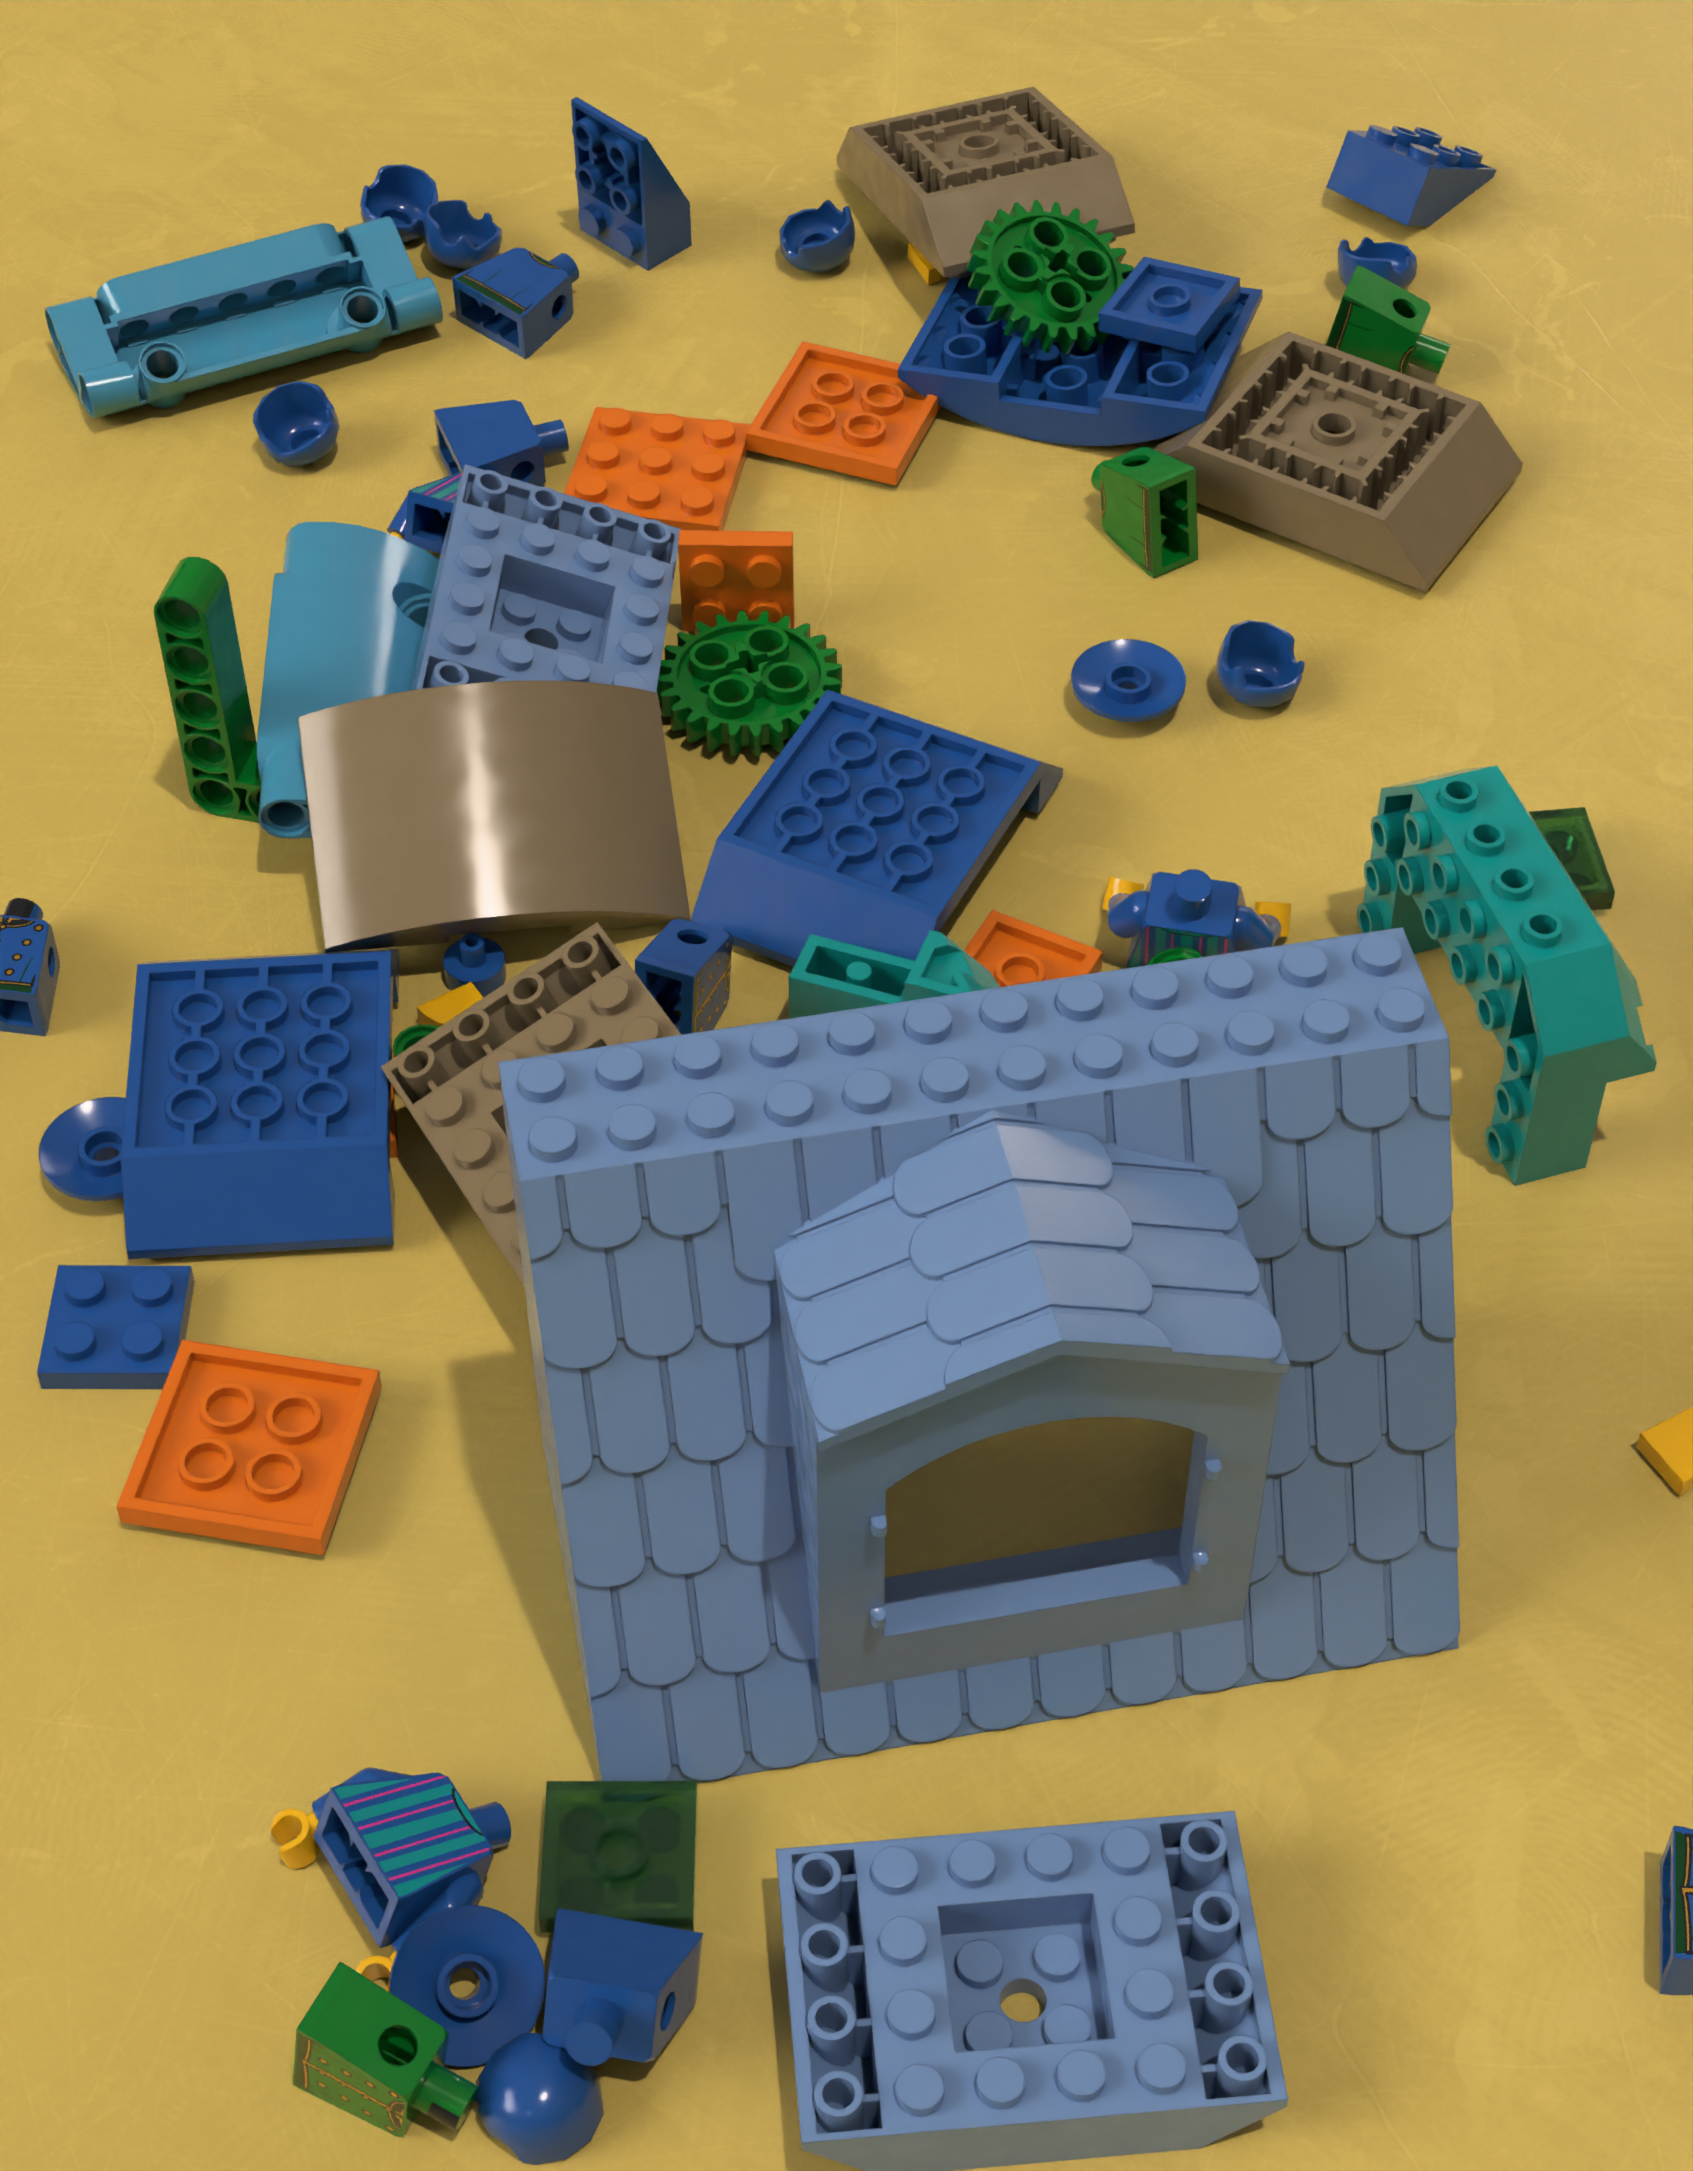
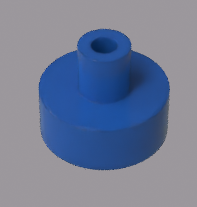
[443,933,506,997]

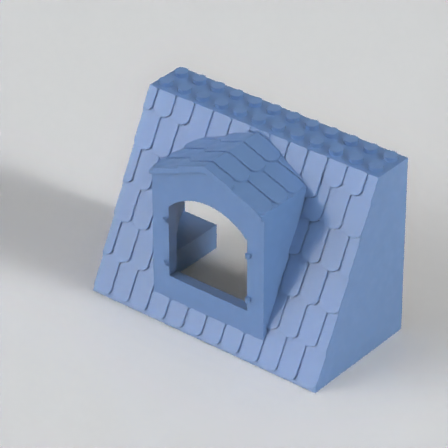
[498,927,1460,1800]

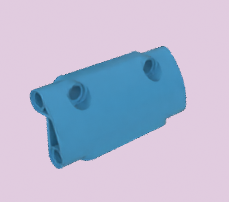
[45,216,443,419]
[257,522,439,839]

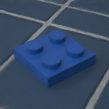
[1098,257,1240,353]
[37,1265,195,1389]

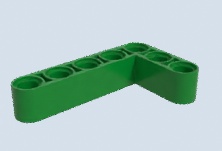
[154,557,261,823]

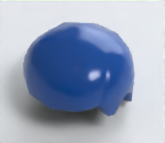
[360,164,439,244]
[424,200,502,269]
[779,200,855,273]
[1338,237,1417,289]
[253,381,340,467]
[1216,620,1305,708]
[475,2033,604,2165]

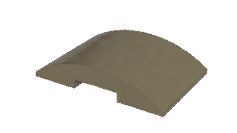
[297,680,691,953]

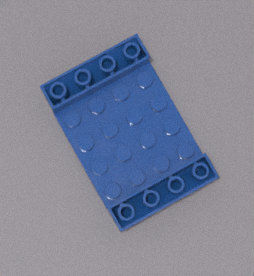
[690,690,1063,967]
[121,949,400,1260]

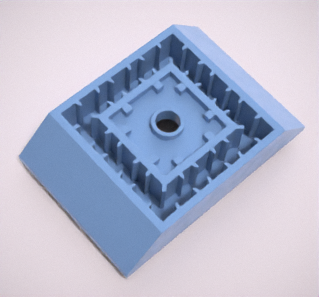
[411,464,681,693]
[776,1811,1288,2171]

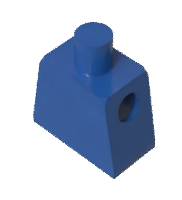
[434,400,569,486]
[543,1908,703,2066]

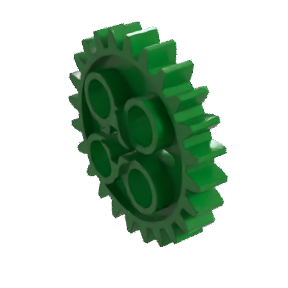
[966,200,1134,355]
[657,610,842,756]

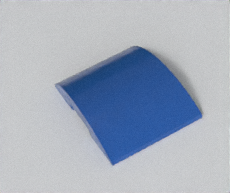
[898,275,1263,446]

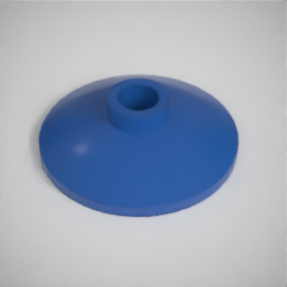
[1071,639,1186,722]
[39,1097,126,1201]
[389,1905,546,2067]

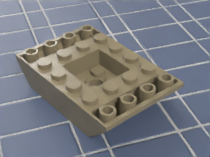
[837,86,1135,278]
[1154,332,1523,592]
[381,922,681,1285]

